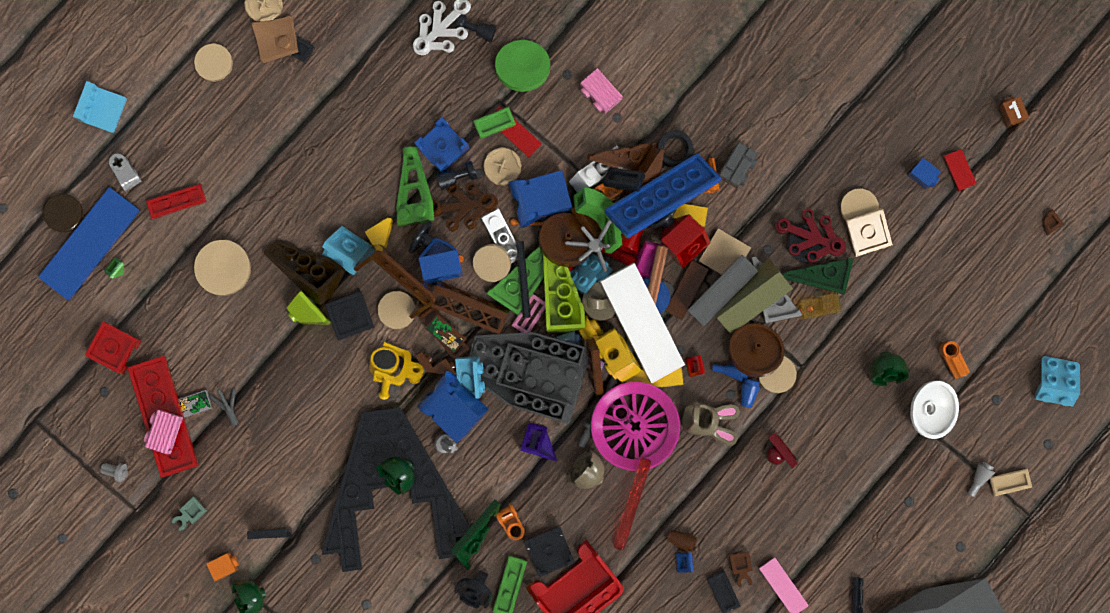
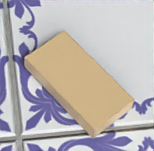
[989,469,1032,496]

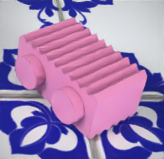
[580,68,623,114]
[144,410,183,454]

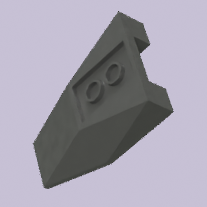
[469,332,589,424]
[882,578,1005,613]

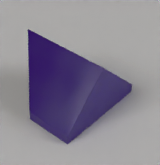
[520,422,558,462]

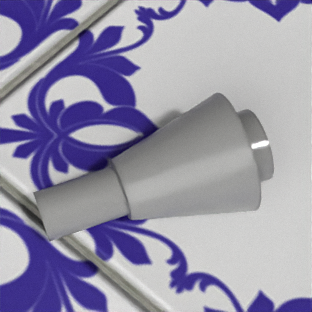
[968,462,995,497]

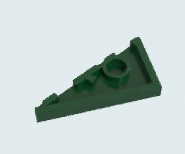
[782,258,854,295]
[451,499,501,570]

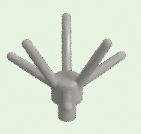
[565,220,612,272]

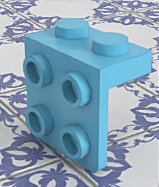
[1035,356,1080,407]

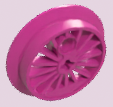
[591,382,680,471]

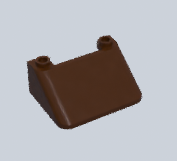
[354,244,436,319]

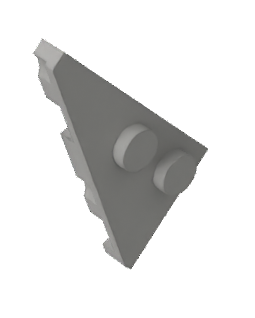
[751,257,802,323]

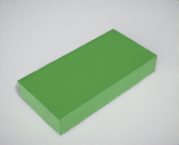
[473,107,516,139]

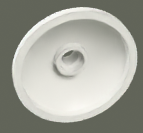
[910,381,959,439]

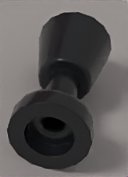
[455,14,497,43]
[436,161,478,191]

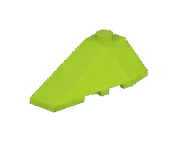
[543,254,585,334]

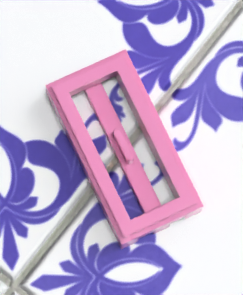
[512,294,546,333]

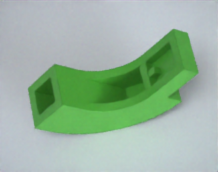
[574,187,622,253]

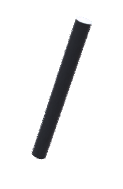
[516,241,531,318]

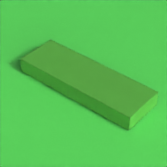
[493,556,527,613]

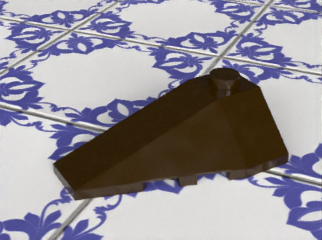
[263,240,345,306]

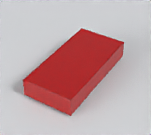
[943,149,977,192]

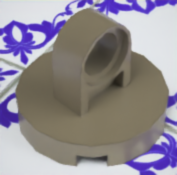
[582,282,615,320]

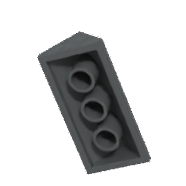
[688,255,758,326]

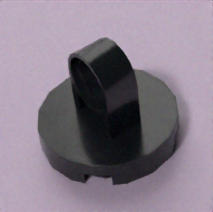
[454,570,493,608]

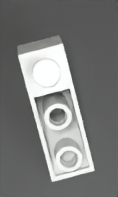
[569,146,618,193]
[481,207,518,263]

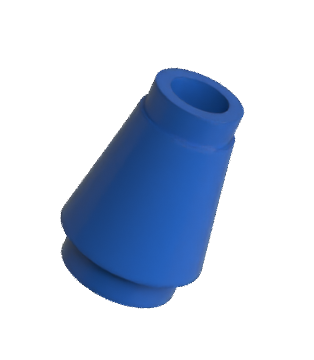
[741,379,760,408]

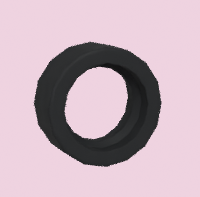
[657,130,693,168]

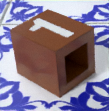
[999,96,1029,128]

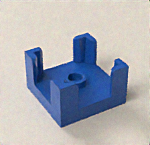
[414,117,469,172]

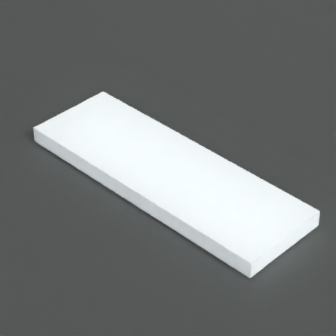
[599,263,685,383]

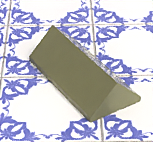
[715,258,793,334]

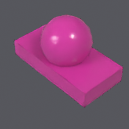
[636,241,664,279]

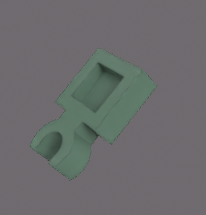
[172,497,208,531]

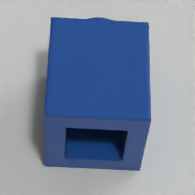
[908,158,941,190]

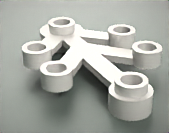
[413,0,471,55]

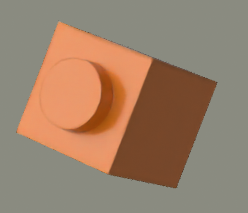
[207,553,239,581]

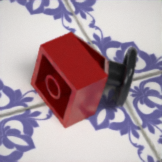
[648,209,711,269]

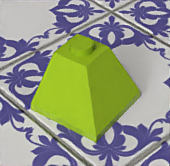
[287,291,331,325]

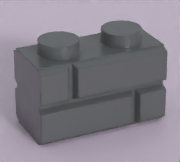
[719,142,758,188]

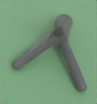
[209,388,239,427]

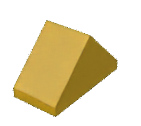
[365,218,393,248]

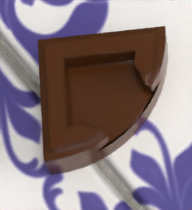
[1043,209,1064,236]

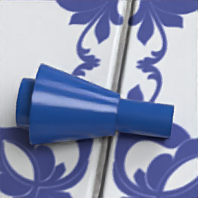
[712,364,748,382]

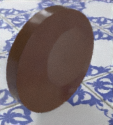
[539,213,590,267]
[728,323,785,377]

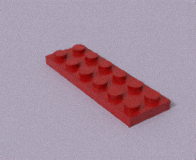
[127,356,199,478]

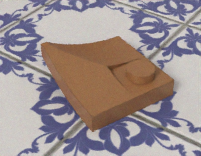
[252,16,298,63]

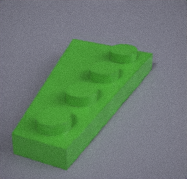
[486,246,544,315]

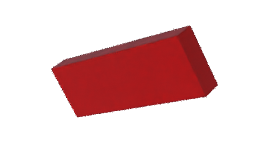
[493,106,542,158]
[146,183,207,220]

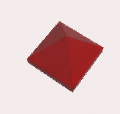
[686,355,705,377]

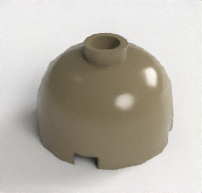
[568,450,605,490]

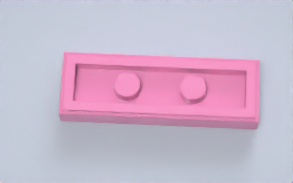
[759,557,809,613]

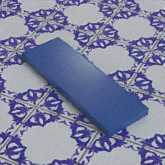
[604,153,721,239]
[38,187,140,301]

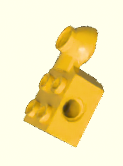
[579,315,642,383]

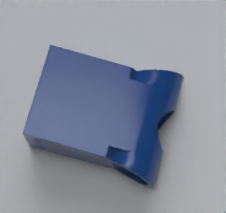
[509,170,572,228]
[418,371,489,443]

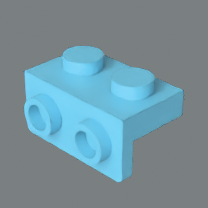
[455,356,485,399]

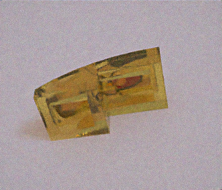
[798,293,842,320]

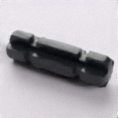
[852,578,864,613]

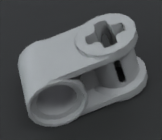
[109,154,142,191]

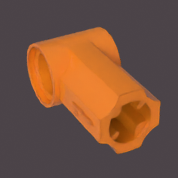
[939,341,970,380]

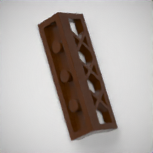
[430,281,510,335]

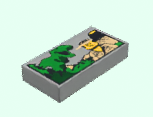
[179,390,213,418]

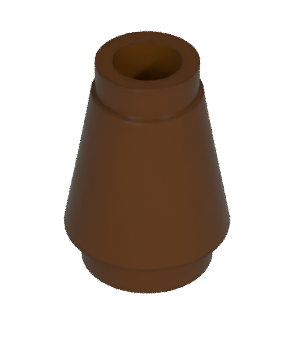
[667,530,697,552]

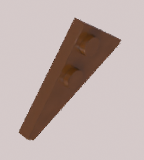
[586,142,658,171]

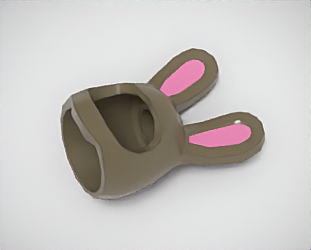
[682,402,740,446]

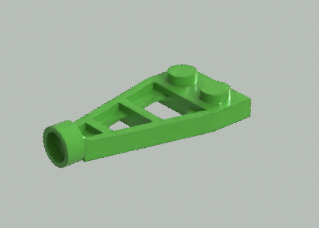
[396,147,434,227]

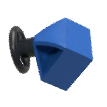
[408,221,463,284]

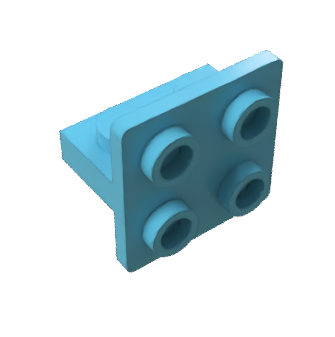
[570,253,613,295]

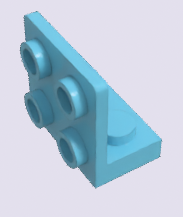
[73,81,127,133]

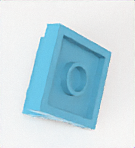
[322,226,372,275]

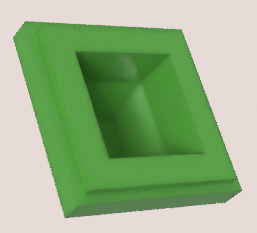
[104,257,124,279]

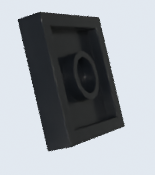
[325,292,375,341]
[247,529,292,539]

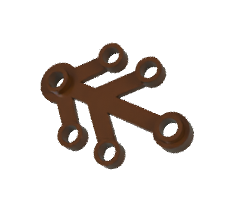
[433,182,498,232]

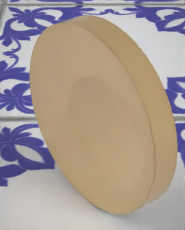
[194,240,251,296]

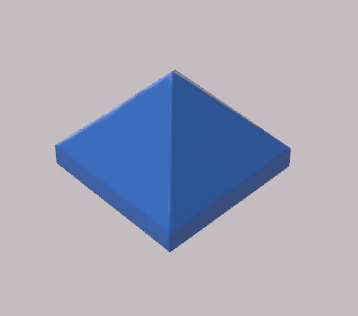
[676,553,694,573]

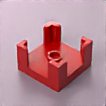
[84,322,142,375]

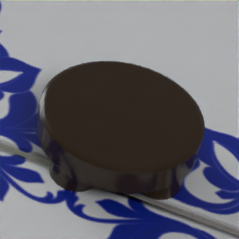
[43,194,83,233]

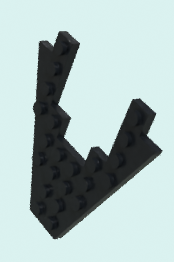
[322,408,470,572]

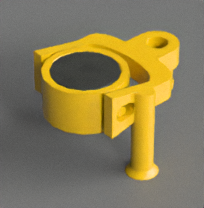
[369,342,424,400]

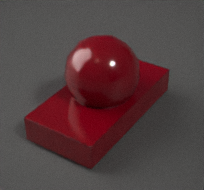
[766,432,798,468]

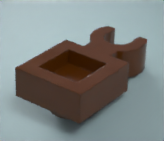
[729,552,752,587]

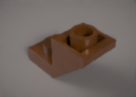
[416,352,457,376]

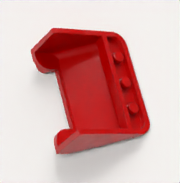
[525,539,623,613]

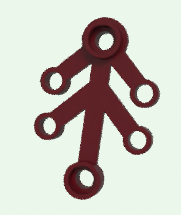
[774,208,846,263]

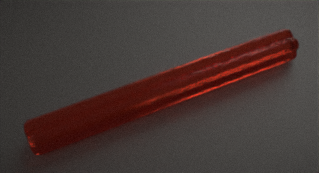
[614,458,651,550]

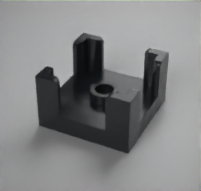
[524,526,575,578]

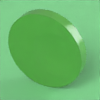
[495,40,550,92]

